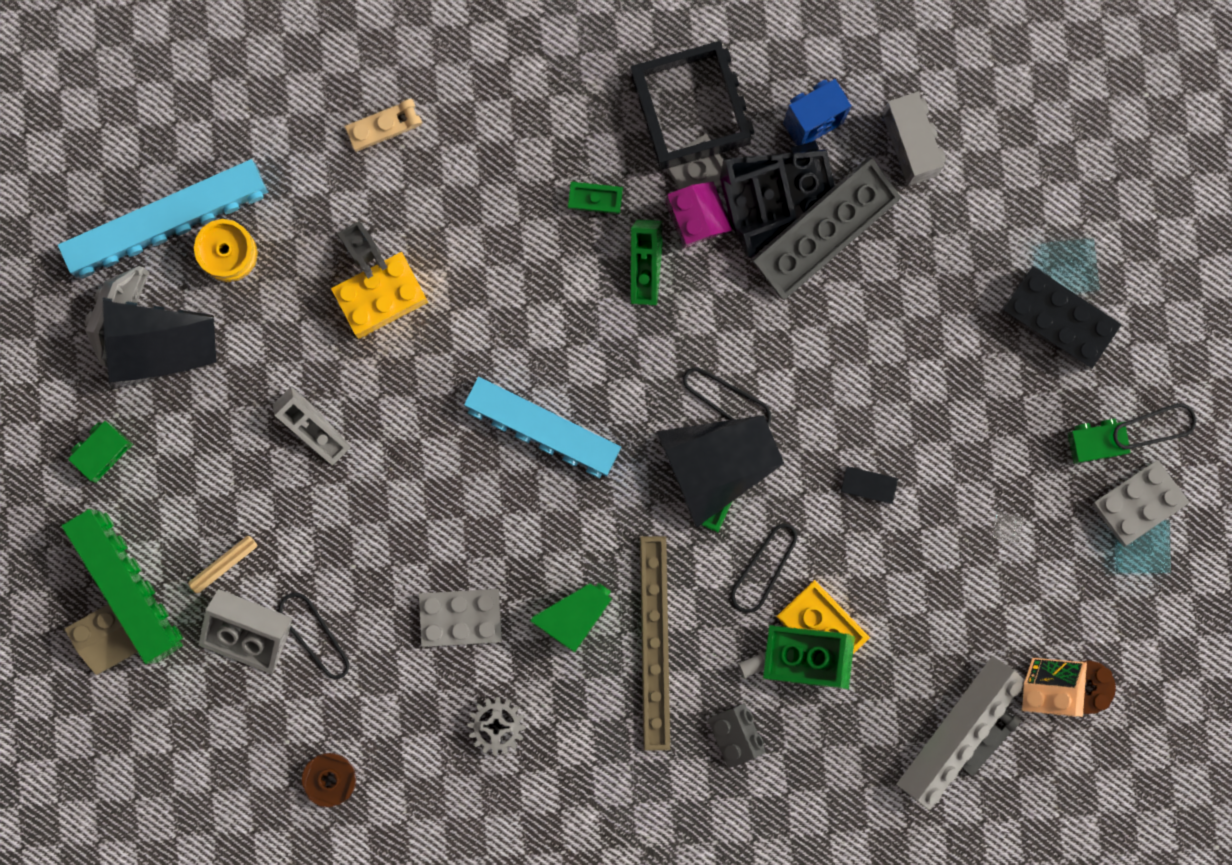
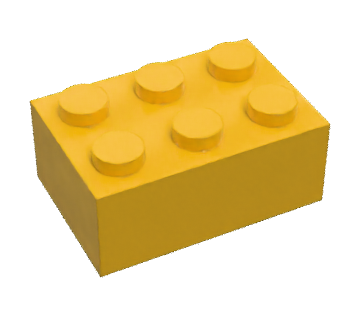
[331,252,429,339]

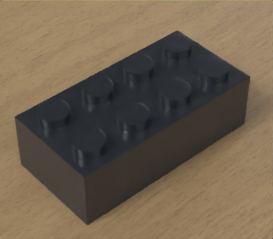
[1000,266,1122,370]

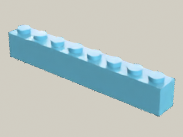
[58,159,268,278]

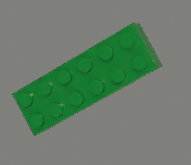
[62,509,183,664]

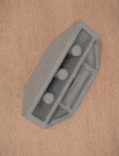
[85,266,149,368]

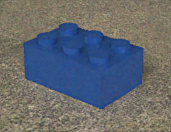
[783,79,852,146]

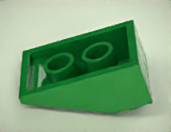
[763,625,855,690]

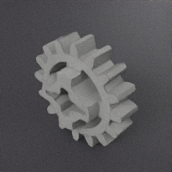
[467,697,526,756]

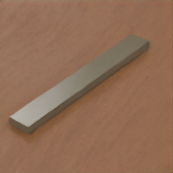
[640,536,670,751]

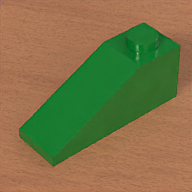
[631,219,663,305]

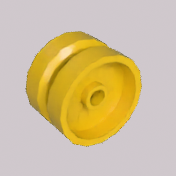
[194,219,258,282]

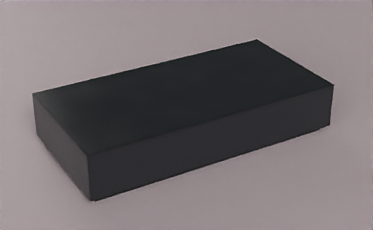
[840,466,899,505]

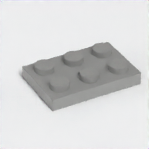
[1092,460,1190,547]
[419,589,502,647]

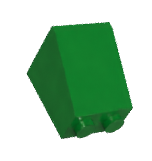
[531,582,612,652]

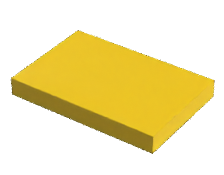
[776,580,870,654]

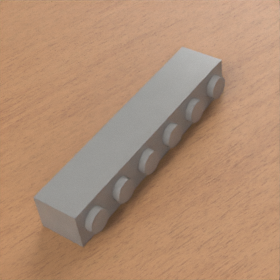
[896,656,1025,810]

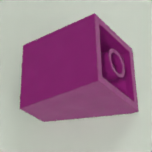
[665,181,732,249]

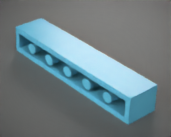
[464,376,621,479]

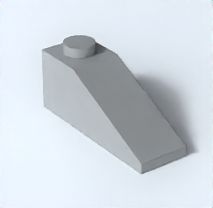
[273,386,351,466]

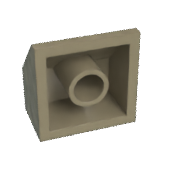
[65,604,138,675]

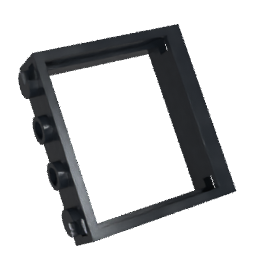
[630,40,754,171]

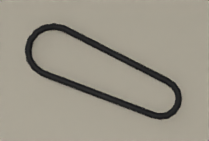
[683,367,771,426]
[1113,403,1196,449]
[731,524,797,613]
[279,593,350,679]

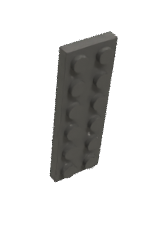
[750,157,902,300]

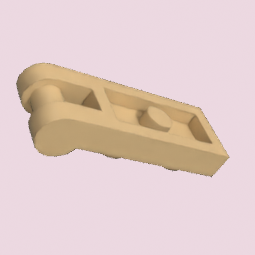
[345,99,422,152]

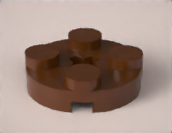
[1079,660,1116,714]
[302,753,357,807]

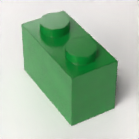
[1067,418,1131,464]
[68,421,133,483]

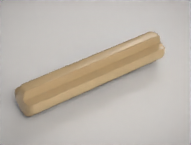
[188,536,257,593]

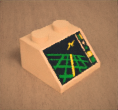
[1022,658,1087,716]

